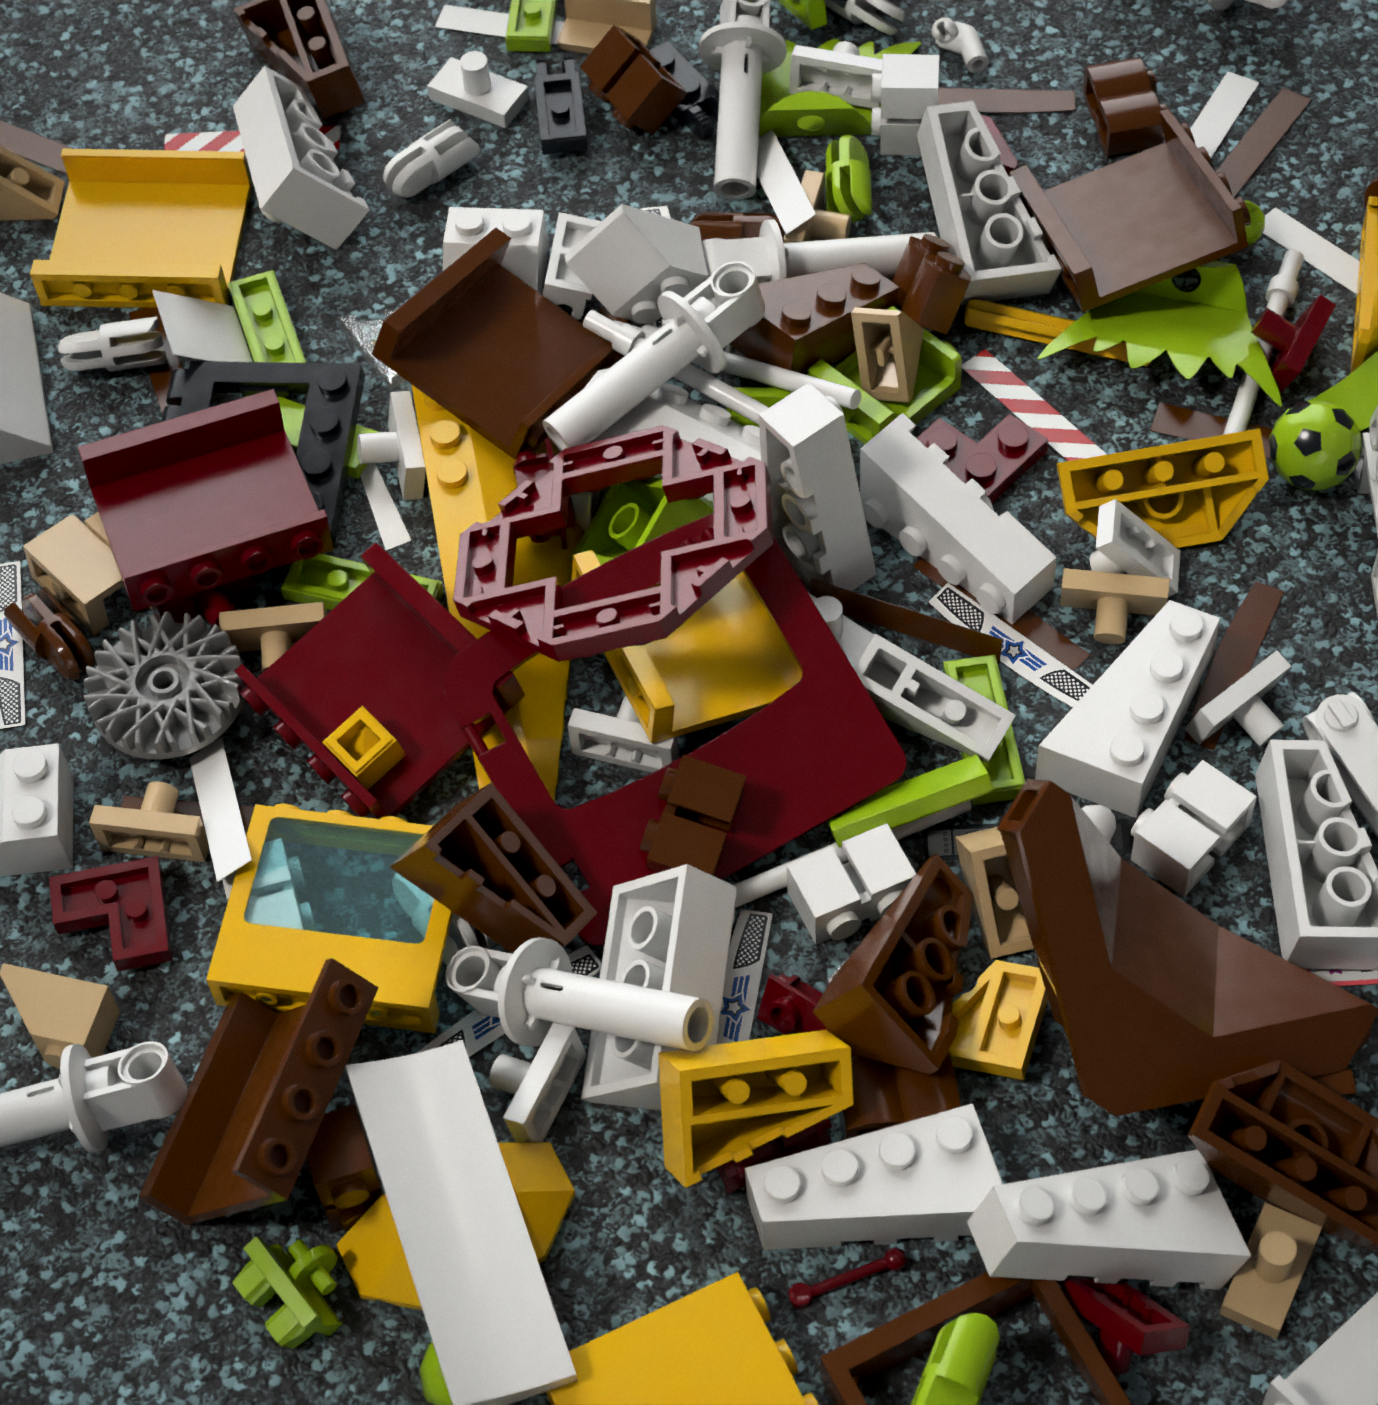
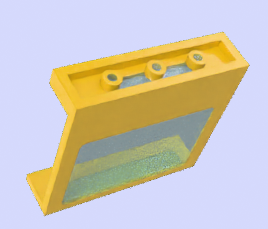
[206,803,453,1033]

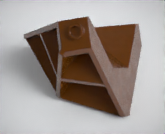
[997,779,1378,1116]

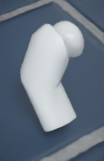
[932,17,989,73]

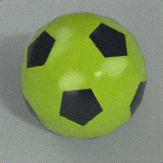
[1269,400,1362,491]

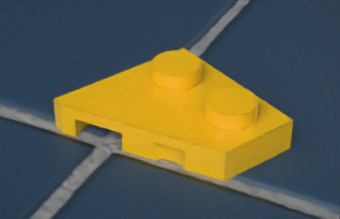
[948,960,1048,1080]

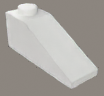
[854,633,1016,763]

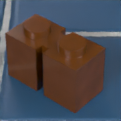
[580,24,688,135]
[639,755,746,876]
[307,1104,384,1233]

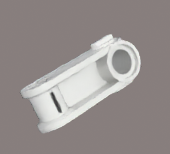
[1302,692,1378,837]

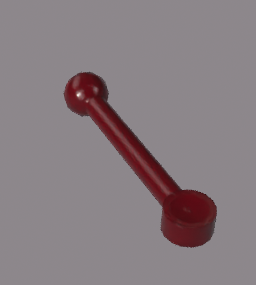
[788,1247,907,1310]

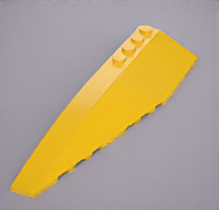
[411,384,583,802]

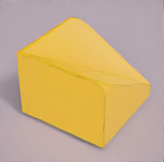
[322,706,405,790]

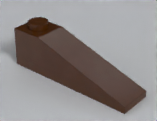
[813,854,973,1074]

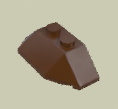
[1188,1060,1378,1252]

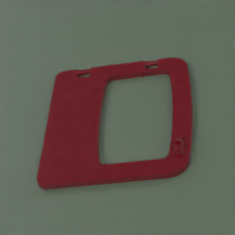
[443,513,906,947]

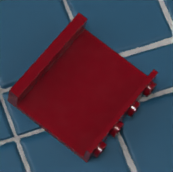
[77,389,333,612]
[234,542,525,819]

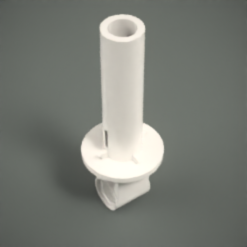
[699,0,786,200]
[698,219,937,286]
[542,261,765,451]
[445,937,714,1052]
[0,1041,188,1153]

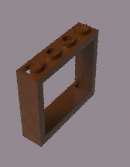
[820,1272,1132,1405]

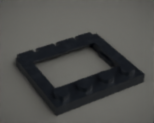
[161,361,365,542]

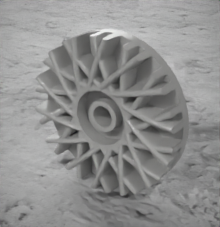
[84,611,246,759]

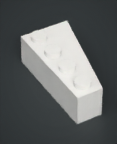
[233,66,370,250]
[916,101,1062,306]
[759,382,877,591]
[860,413,1057,624]
[1035,600,1220,819]
[1255,740,1378,970]
[745,1103,1003,1250]
[967,1149,1251,1290]

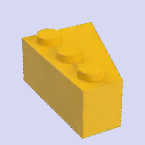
[658,1030,853,1188]

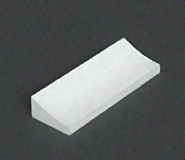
[345,1040,577,1405]

